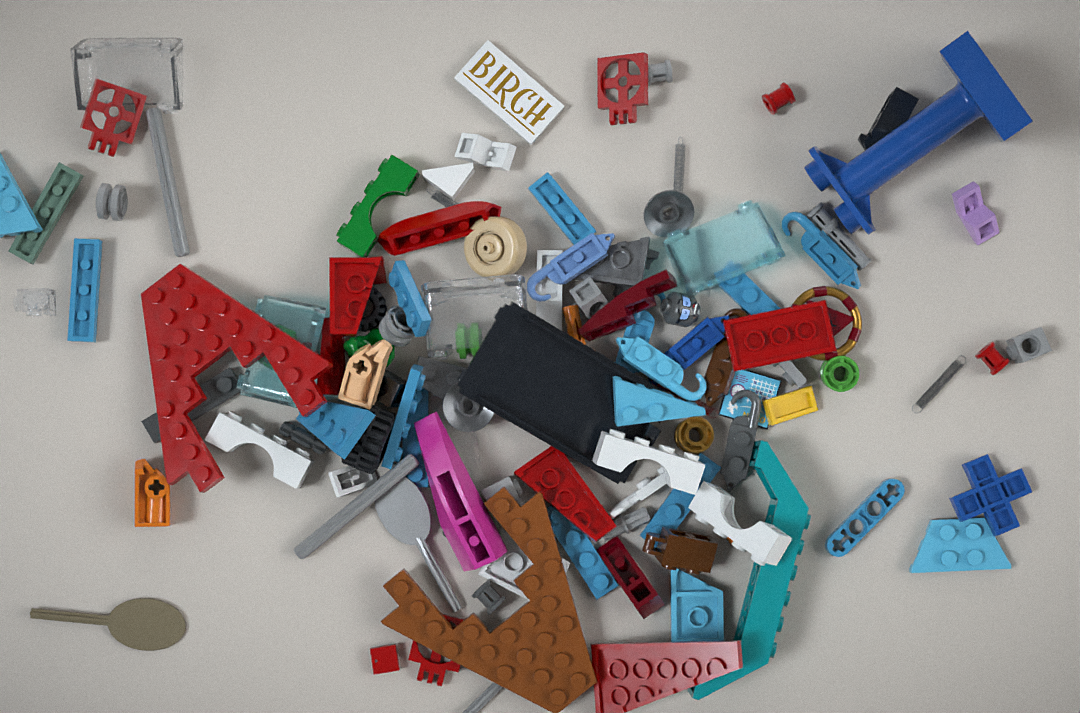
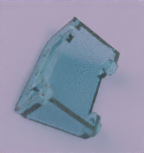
[663,200,786,297]
[236,294,326,408]

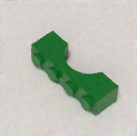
[336,155,420,258]

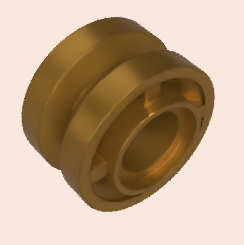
[674,416,714,454]

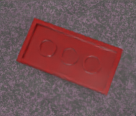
[723,300,837,372]

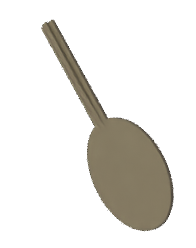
[30,598,186,651]

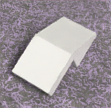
[454,133,517,171]

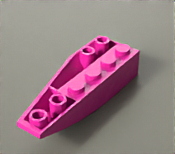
[414,411,508,572]

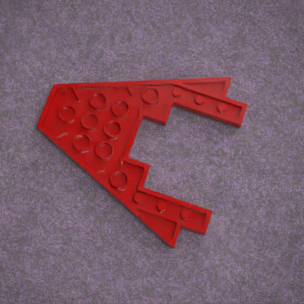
[141,264,333,493]

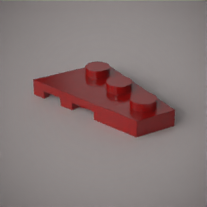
[329,257,381,336]
[317,317,346,396]

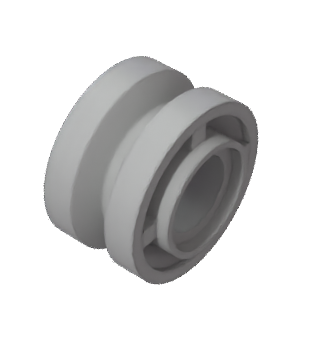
[96,183,128,221]
[379,305,415,347]

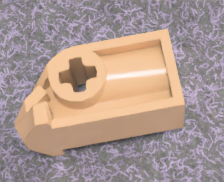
[338,339,393,410]

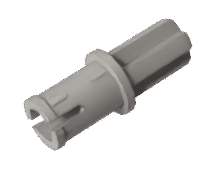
[603,507,650,542]

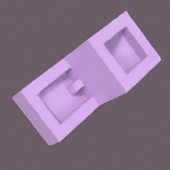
[952,181,999,245]

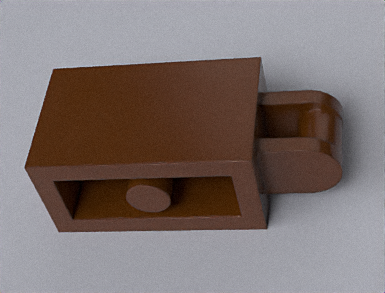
[642,527,718,575]

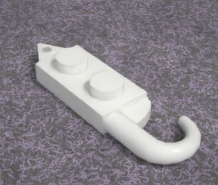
[608,466,666,519]

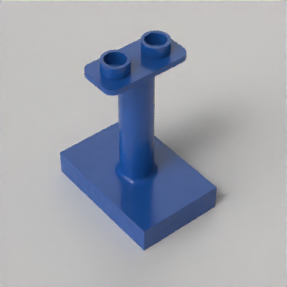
[804,31,1033,235]

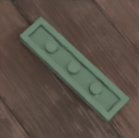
[8,162,84,265]

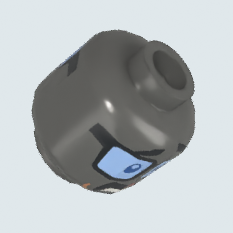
[660,292,700,328]

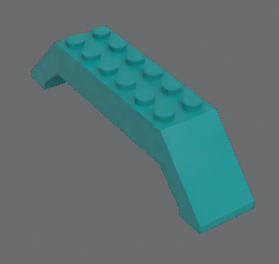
[687,440,811,700]

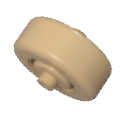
[464,216,527,279]

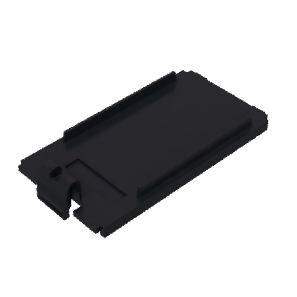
[457,301,666,484]

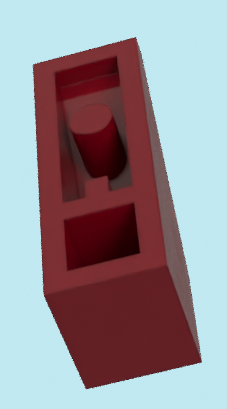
[596,536,665,619]

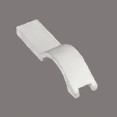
[536,250,563,331]

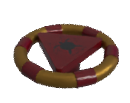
[791,286,862,361]

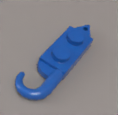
[648,315,729,390]

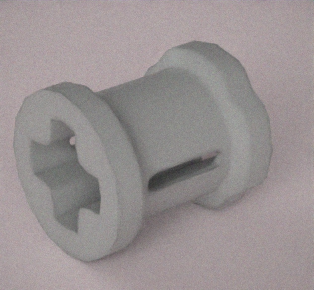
[648,59,673,86]

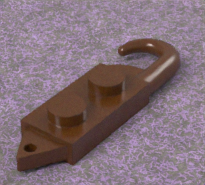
[704,308,748,407]

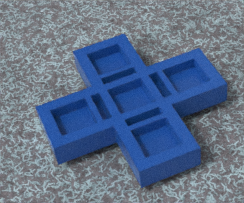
[949,454,1032,536]

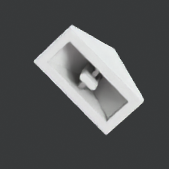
[422,163,475,201]
[328,466,377,498]

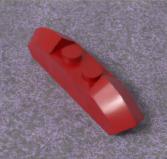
[377,201,502,256]

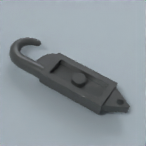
[720,390,761,492]

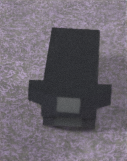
[858,87,919,150]

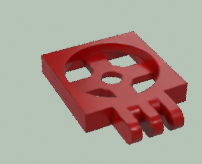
[597,52,648,126]
[80,78,147,157]
[408,613,464,687]

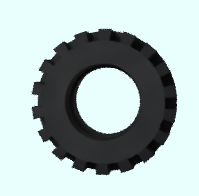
[341,405,396,474]

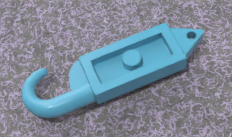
[616,337,707,401]

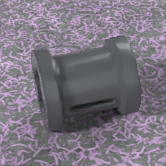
[471,580,506,614]

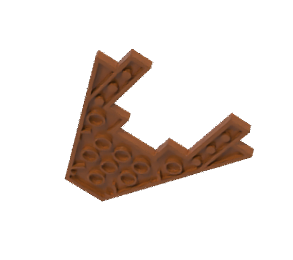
[381,486,597,713]

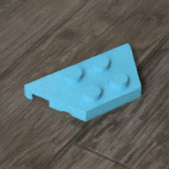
[0,153,43,238]
[909,517,1011,573]
[670,569,724,642]

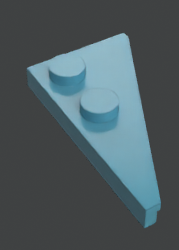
[613,376,706,427]

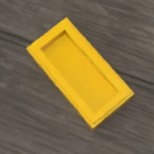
[762,386,818,426]

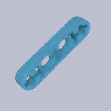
[825,479,905,557]

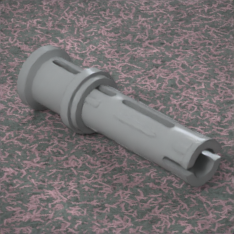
[806,202,871,271]

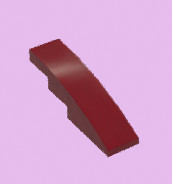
[579,269,678,342]

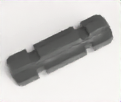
[279,421,328,455]

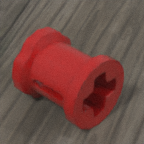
[762,82,796,115]
[975,341,1010,376]

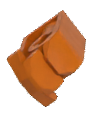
[135,459,170,527]

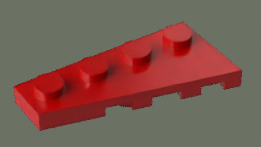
[514,446,617,543]

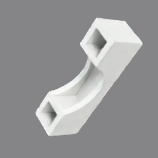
[205,411,314,489]
[592,429,705,495]
[688,481,792,566]

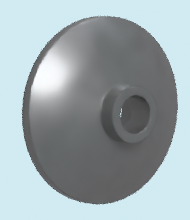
[643,190,694,237]
[443,383,494,432]

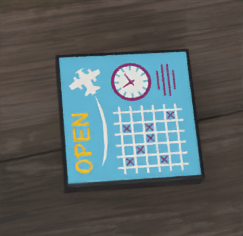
[718,370,782,430]

